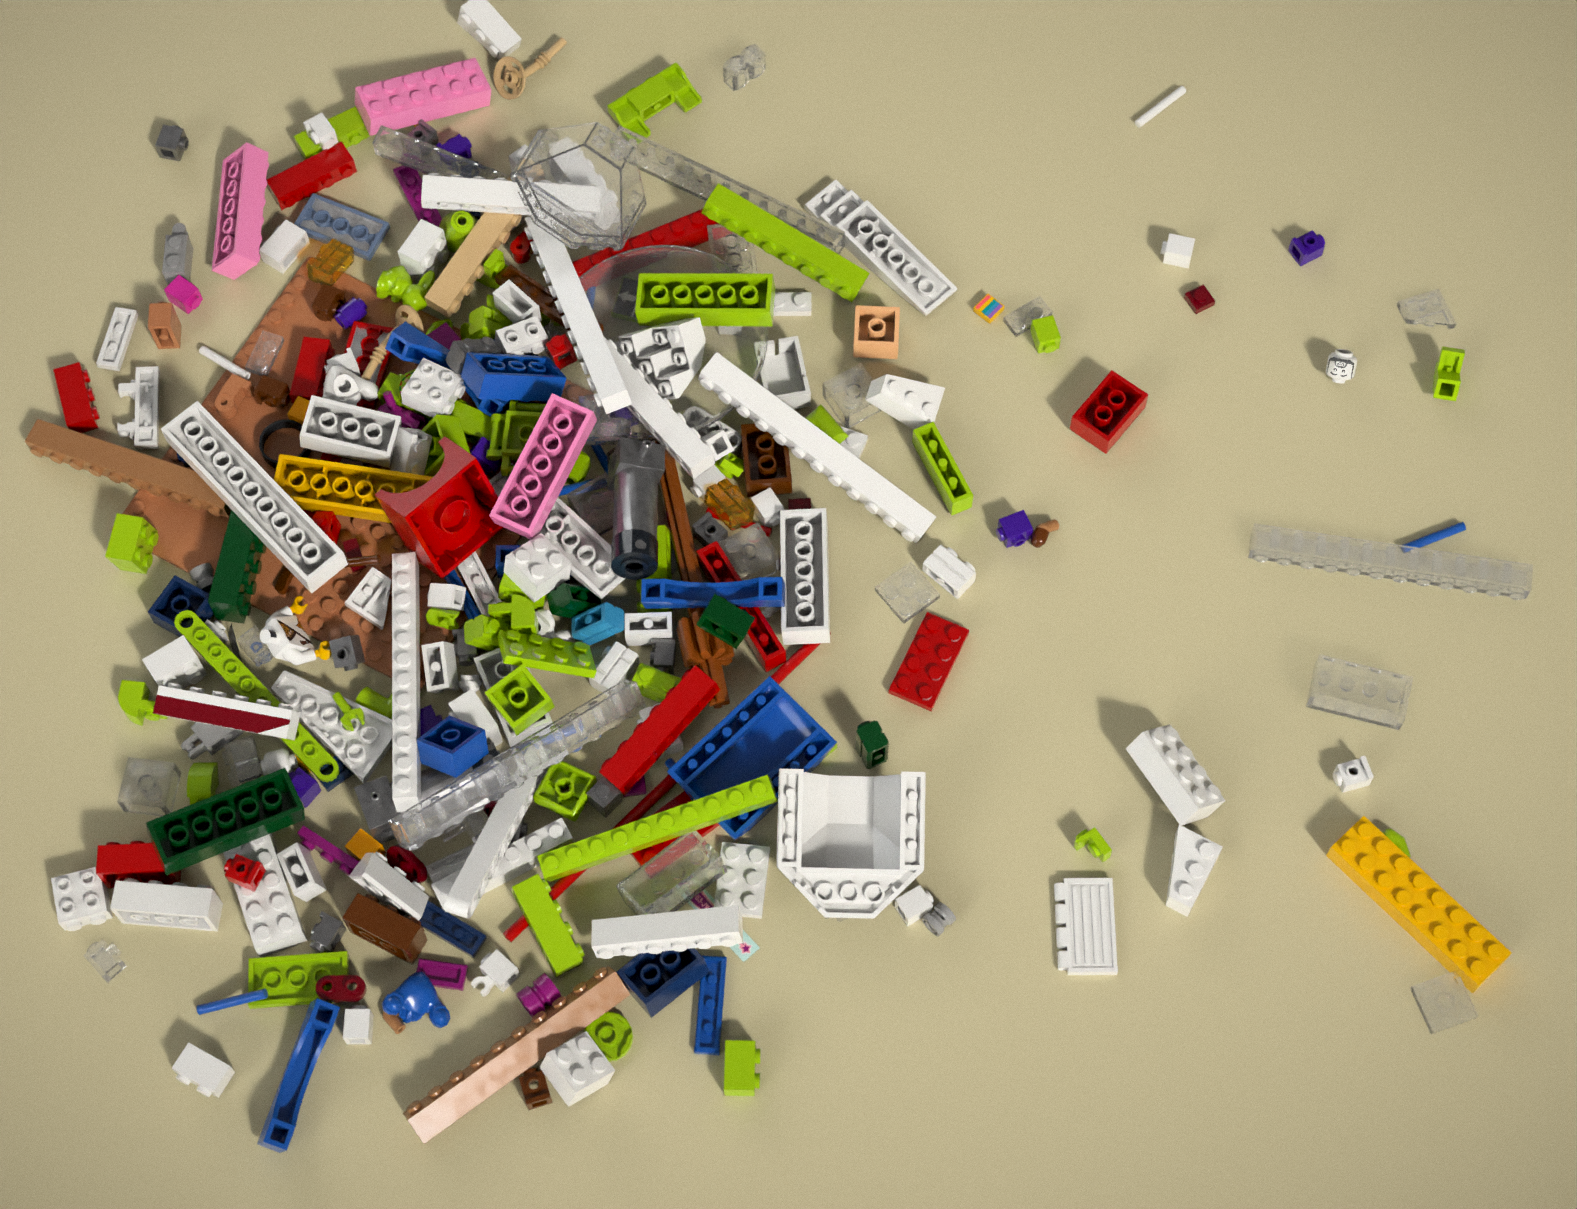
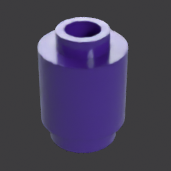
[334,297,367,329]

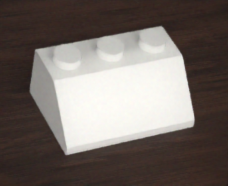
[349,852,429,920]

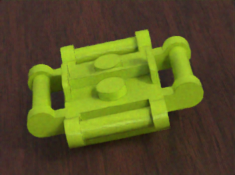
[486,400,546,477]

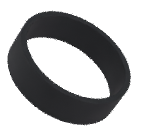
[259,419,311,468]

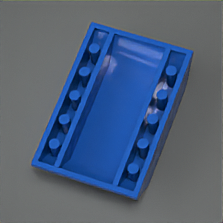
[667,676,837,840]

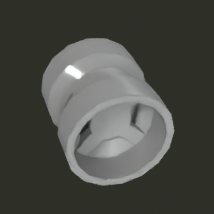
[189,563,214,593]
[922,902,956,937]

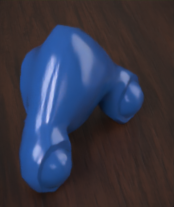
[382,971,450,1028]

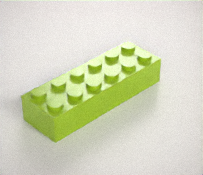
[635,273,775,326]

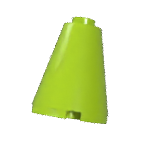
[439,210,478,253]

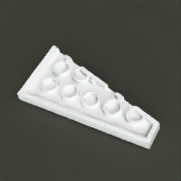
[271,670,392,783]

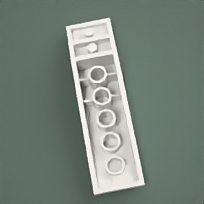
[804,180,958,316]
[489,462,626,599]

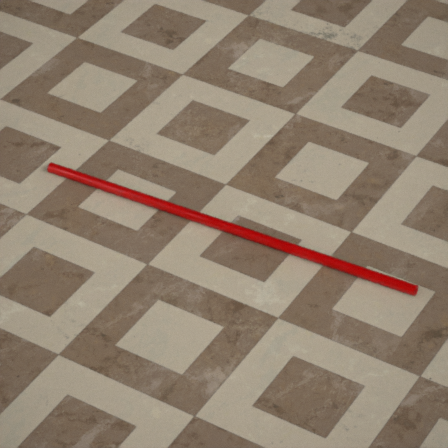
[503,632,831,942]

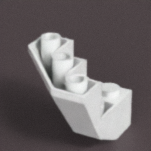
[619,317,706,399]

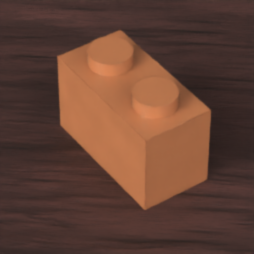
[148,302,182,349]

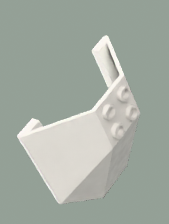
[777,769,926,919]

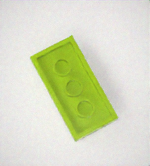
[248,951,349,1009]

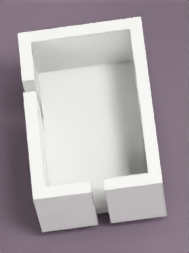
[754,336,811,409]

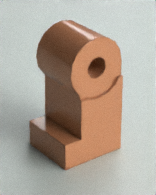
[214,373,255,419]

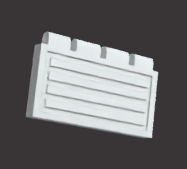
[1054,878,1118,975]

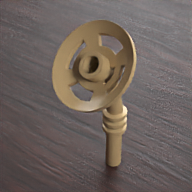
[494,37,567,100]
[361,305,424,381]

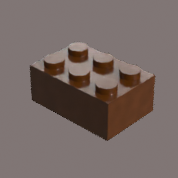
[741,423,792,497]
[342,893,428,965]

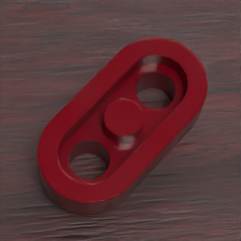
[386,844,427,884]
[316,975,367,1002]

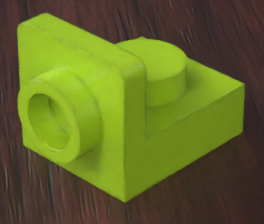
[714,452,744,479]
[1074,827,1112,863]

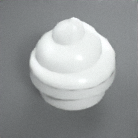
[458,675,482,693]

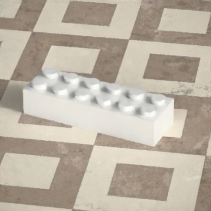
[780,508,830,645]
[224,833,308,958]

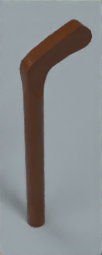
[275,555,381,595]

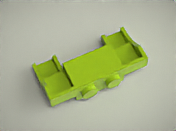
[607,62,702,145]

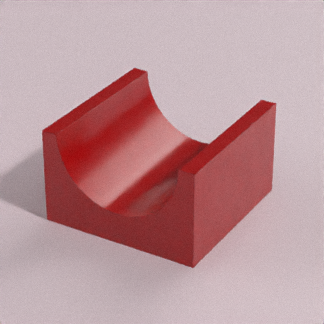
[375,437,503,579]

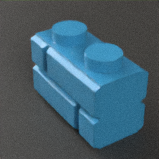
[571,602,625,645]

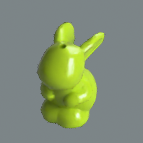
[376,265,435,312]

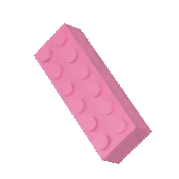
[355,58,491,136]
[212,142,269,280]
[489,393,597,539]

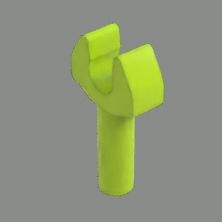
[332,692,365,731]

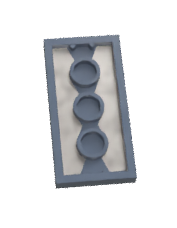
[294,193,390,261]

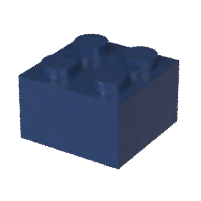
[148,575,214,637]

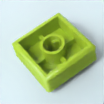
[533,758,597,822]

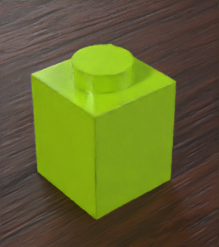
[1030,315,1061,353]

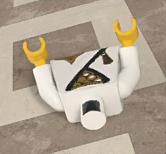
[260,596,332,665]

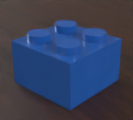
[417,716,489,778]

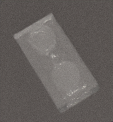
[1003,296,1053,337]
[245,330,284,376]

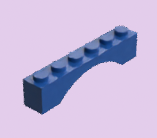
[385,321,510,417]
[641,577,785,609]
[257,998,340,1153]

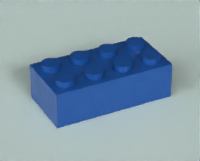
[461,352,567,403]

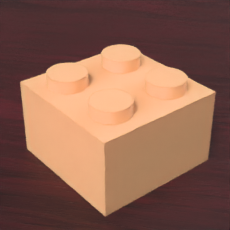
[853,305,900,359]

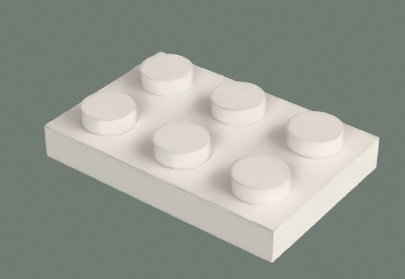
[714,842,770,919]

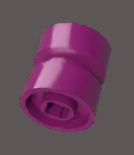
[516,973,562,1017]

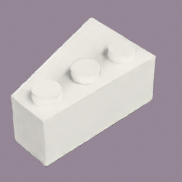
[457,0,522,60]
[865,374,945,430]
[1166,825,1223,917]

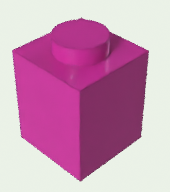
[164,275,203,314]

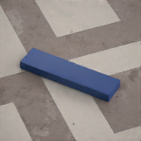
[694,955,727,1055]

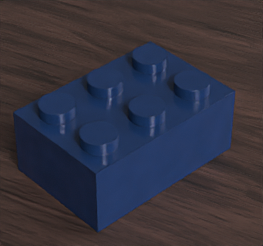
[616,948,709,1018]

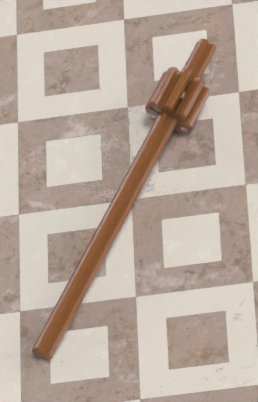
[647,430,735,709]

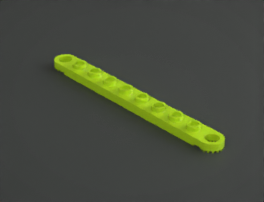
[174,610,339,782]

